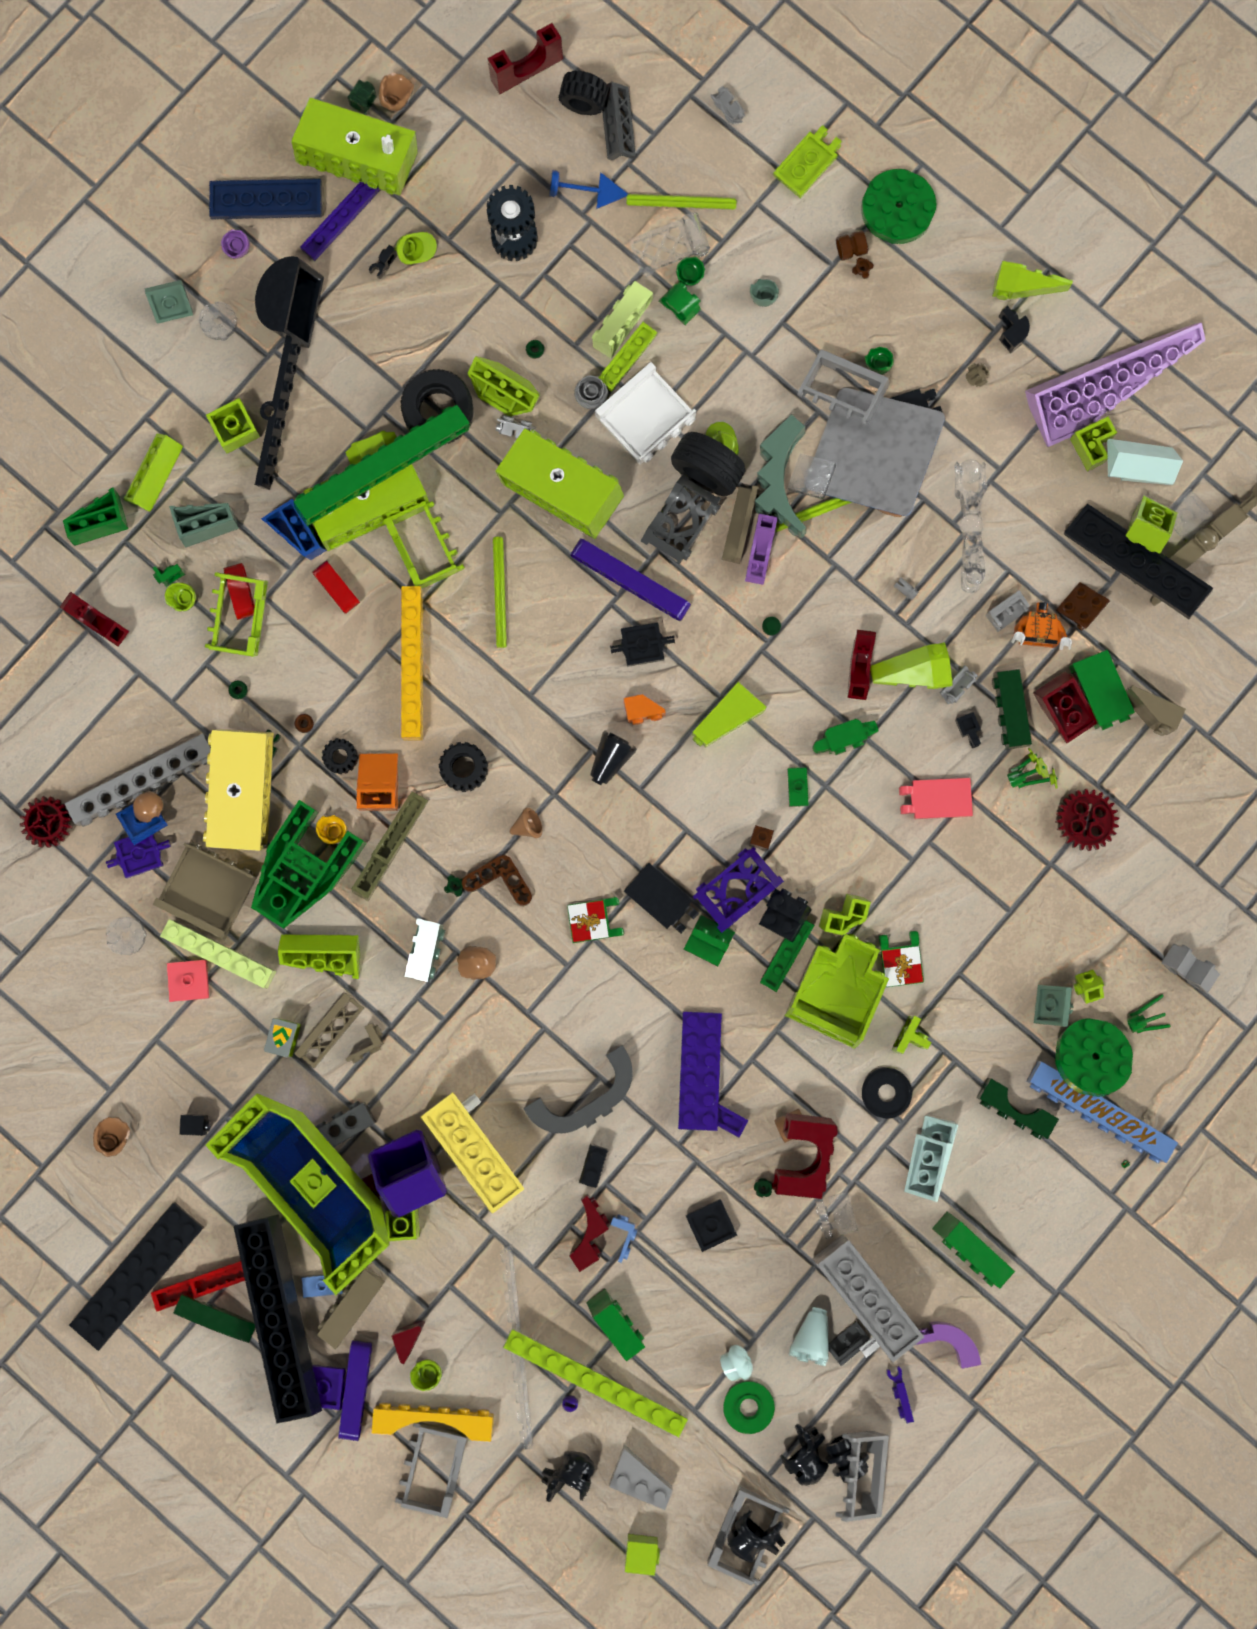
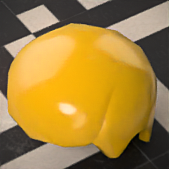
[316,815,347,844]

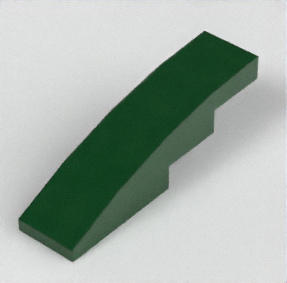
[173,1294,256,1343]

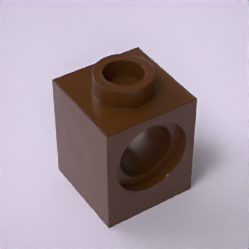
[749,825,774,851]

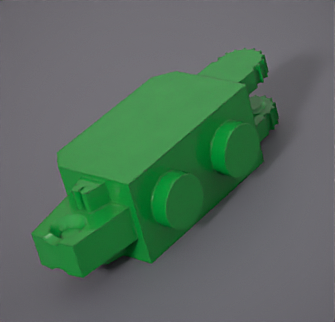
[812,719,879,755]

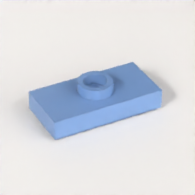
[302,1275,343,1298]

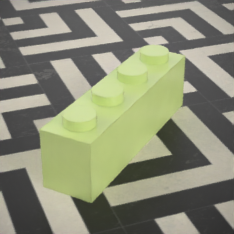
[592,281,653,359]

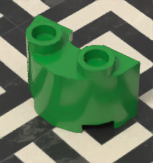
[659,282,701,326]

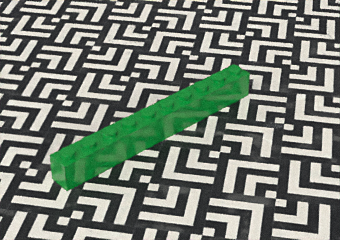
[294,405,470,526]

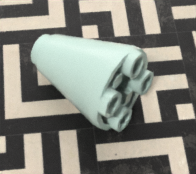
[789,1307,829,1366]

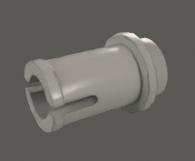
[894,577,919,601]

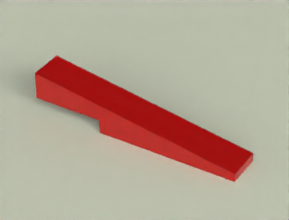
[151,1261,245,1312]

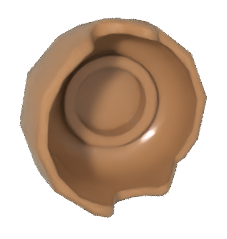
[133,792,163,823]

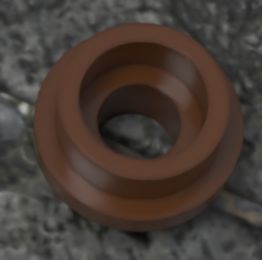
[294,714,314,733]

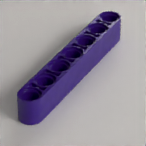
[570,538,691,621]

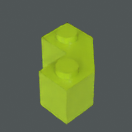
[345,431,397,465]
[819,894,871,935]

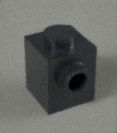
[179,1114,211,1136]

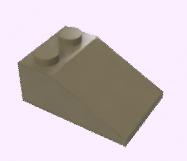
[1126,685,1186,736]

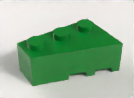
[63,487,128,546]
[586,1289,645,1362]

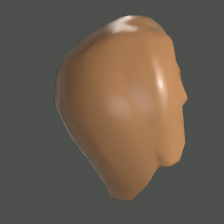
[379,72,414,111]
[457,946,496,980]
[93,1117,130,1157]

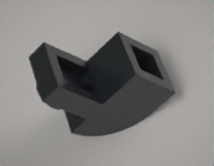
[999,306,1030,354]

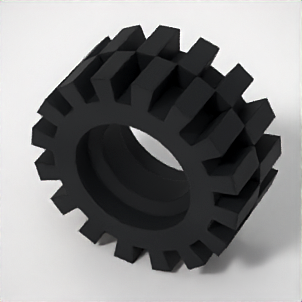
[322,738,358,774]

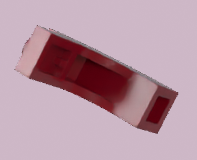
[60,592,129,647]
[847,630,876,700]

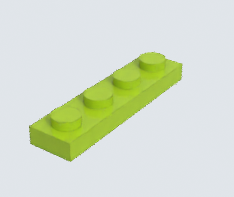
[598,322,658,392]

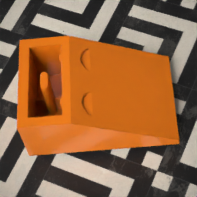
[357,753,398,811]

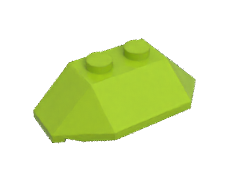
[468,356,540,416]

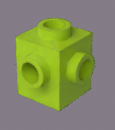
[1074,969,1104,1004]

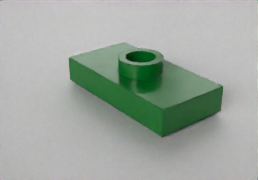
[787,768,809,807]

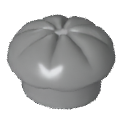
[574,375,608,409]

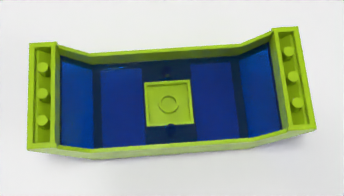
[206,1094,390,1295]

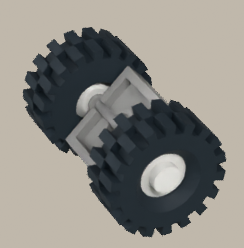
[486,185,538,261]

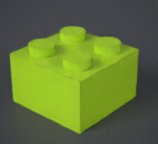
[206,398,260,454]

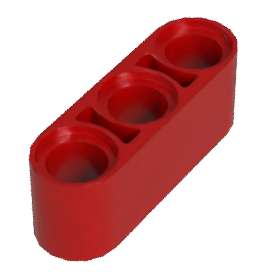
[312,560,360,614]
[223,563,255,620]

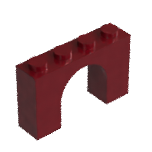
[487,23,563,95]
[772,1113,838,1199]

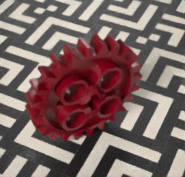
[1055,789,1120,851]

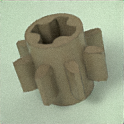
[966,363,989,387]

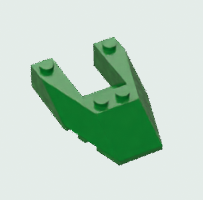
[251,800,367,929]

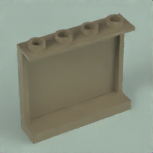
[153,842,257,939]

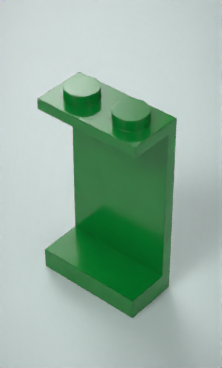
[1069,650,1135,730]

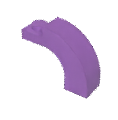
[745,514,778,585]
[916,1321,981,1369]

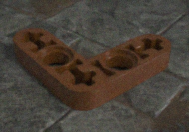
[462,855,532,906]

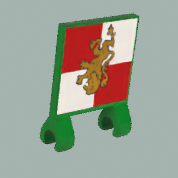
[567,897,624,943]
[879,931,924,987]

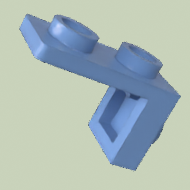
[610,1214,637,1263]

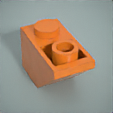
[624,694,666,725]

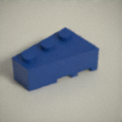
[261,499,327,560]

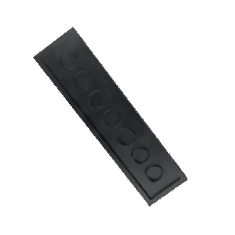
[1064,504,1213,619]
[69,1202,204,1351]

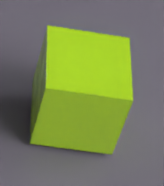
[385,1209,420,1241]
[625,1534,660,1576]

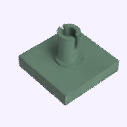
[145,280,193,324]
[1034,985,1073,1027]

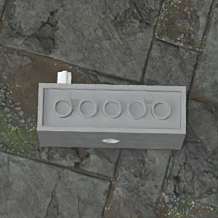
[812,1234,924,1362]

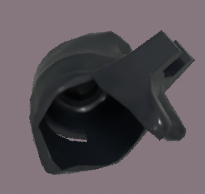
[780,1424,829,1486]
[542,1451,595,1502]
[727,1510,786,1563]

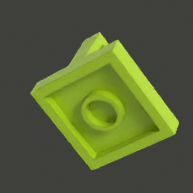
[891,1015,932,1054]

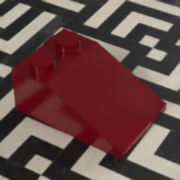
[1033,672,1097,743]

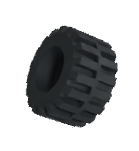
[558,71,608,116]
[439,742,488,792]

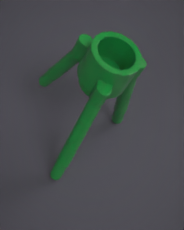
[1127,994,1171,1034]

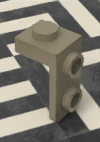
[346,1023,384,1064]

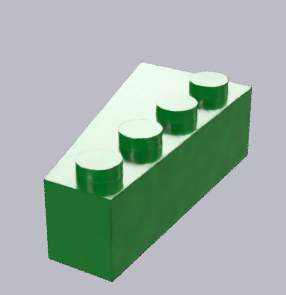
[932,1211,1015,1289]

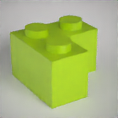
[1070,416,1117,472]

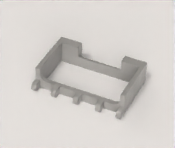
[797,349,889,425]
[395,1422,467,1518]
[835,1431,889,1522]
[707,1486,790,1586]

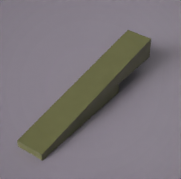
[351,791,428,901]

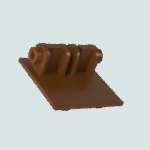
[1056,582,1110,631]

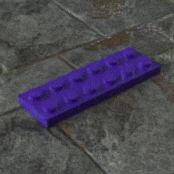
[678,1012,722,1131]

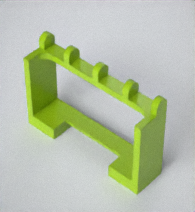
[384,501,465,589]
[205,572,268,657]

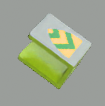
[264,1018,301,1057]

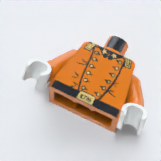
[1011,602,1072,650]

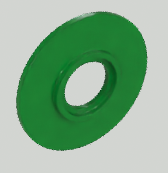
[723,1381,775,1434]

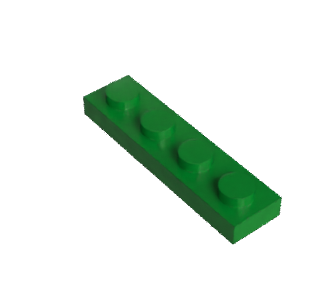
[760,920,815,992]

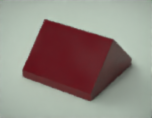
[391,1320,425,1365]

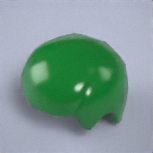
[676,256,705,286]
[865,347,894,375]

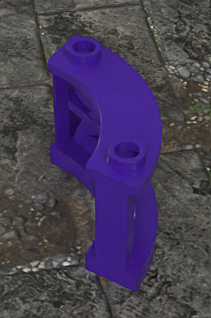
[693,847,784,933]

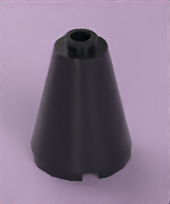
[590,730,637,786]

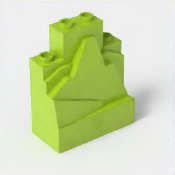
[785,934,889,1049]

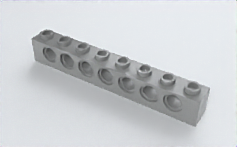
[65,734,211,827]

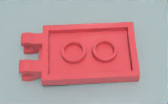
[899,778,973,819]

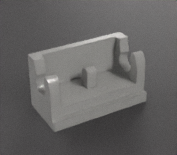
[985,590,1030,632]

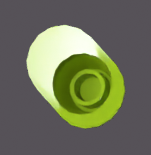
[394,232,437,264]
[706,422,739,455]

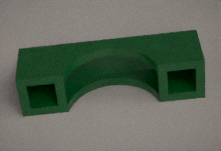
[976,1078,1059,1140]

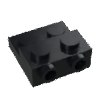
[759,888,812,943]

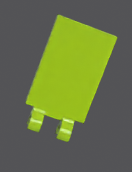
[773,125,842,199]

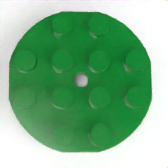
[861,169,936,244]
[1055,1018,1133,1097]

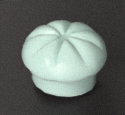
[720,1345,753,1381]

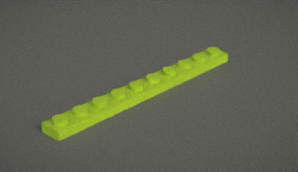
[503,1329,688,1437]

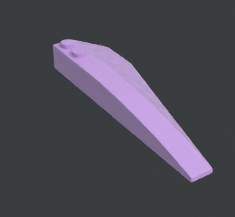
[1025,322,1205,447]

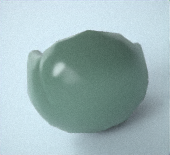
[750,279,779,307]

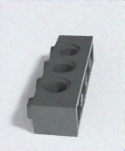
[295,1101,376,1163]

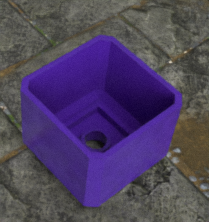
[368,1130,447,1218]

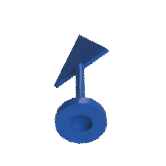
[549,170,628,209]

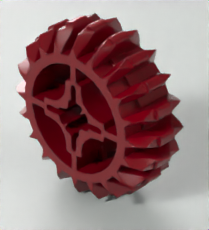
[19,796,73,848]

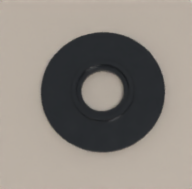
[861,1068,912,1119]

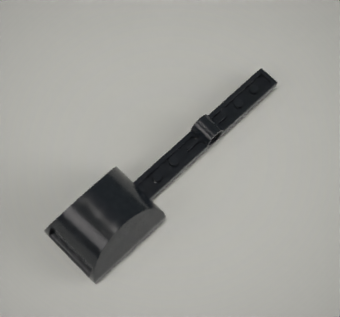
[255,256,324,490]

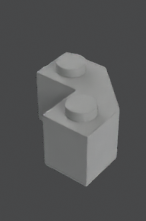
[1161,944,1220,994]

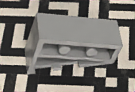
[609,1444,673,1510]

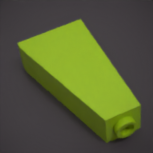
[692,682,767,747]

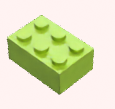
[1126,496,1178,554]

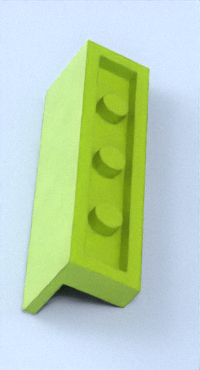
[123,433,183,512]

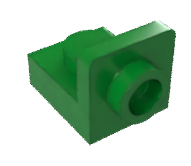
[152,564,186,587]

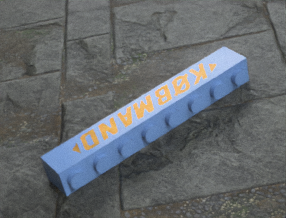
[1026,1061,1178,1164]

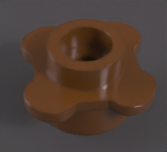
[852,257,874,279]

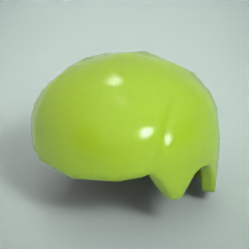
[164,583,196,612]
[410,1359,442,1391]

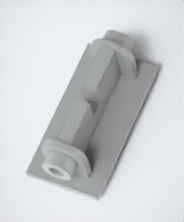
[711,86,745,124]
[496,415,536,438]
[940,665,978,704]

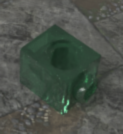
[347,79,377,115]

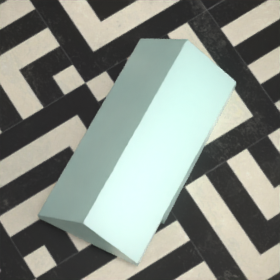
[1107,439,1183,485]
[904,1116,958,1202]

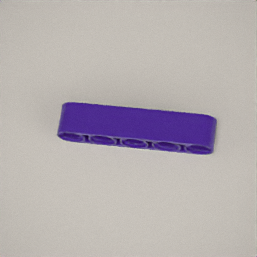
[339,1340,372,1441]

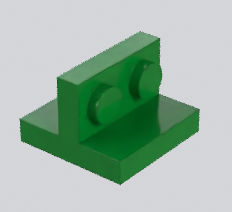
[683,915,735,967]

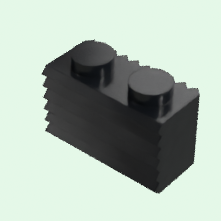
[579,1144,608,1188]

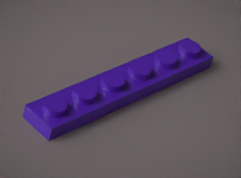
[300,181,381,261]

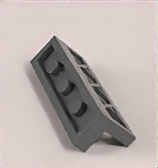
[602,82,636,161]

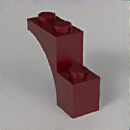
[569,1195,610,1272]

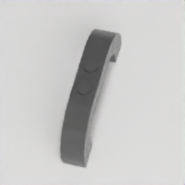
[523,1045,633,1133]

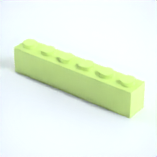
[160,919,277,989]

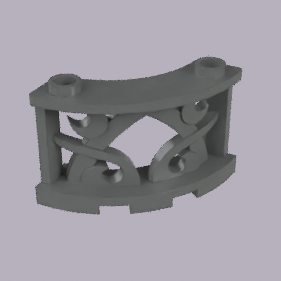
[641,474,721,565]

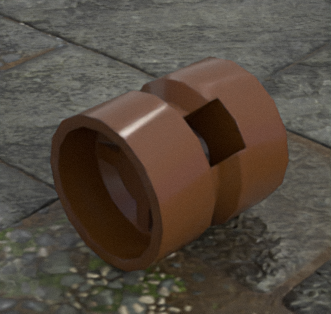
[836,230,868,261]

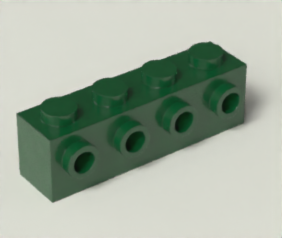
[992,669,1032,750]

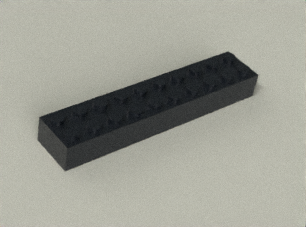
[233,1214,322,1424]

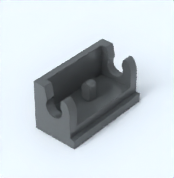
[828,1321,870,1366]

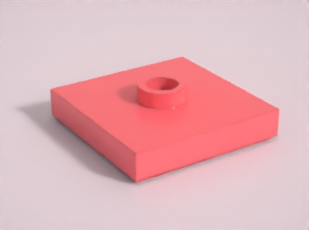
[167,960,209,1002]

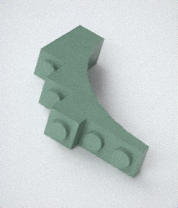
[755,414,806,539]

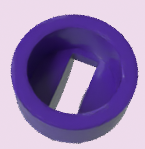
[562,1395,578,1412]

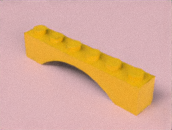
[371,1403,494,1442]

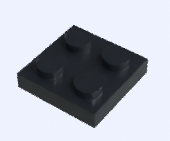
[685,1199,738,1252]

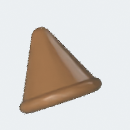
[509,808,543,838]

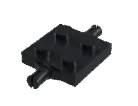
[610,622,675,667]

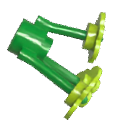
[1007,748,1058,789]

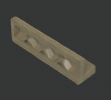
[722,486,758,564]
[294,993,365,1068]

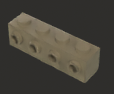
[317,1267,385,1349]

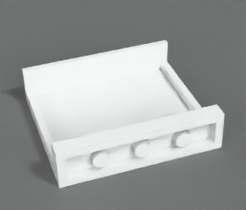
[595,362,696,465]

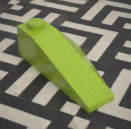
[992,261,1073,300]
[870,642,953,689]

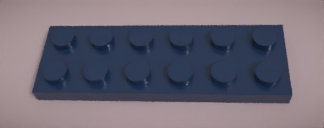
[209,179,322,219]

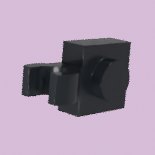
[369,245,397,279]
[955,712,981,749]

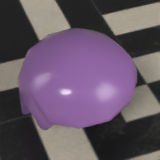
[221,230,250,259]

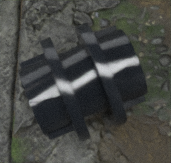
[825,1434,869,1483]

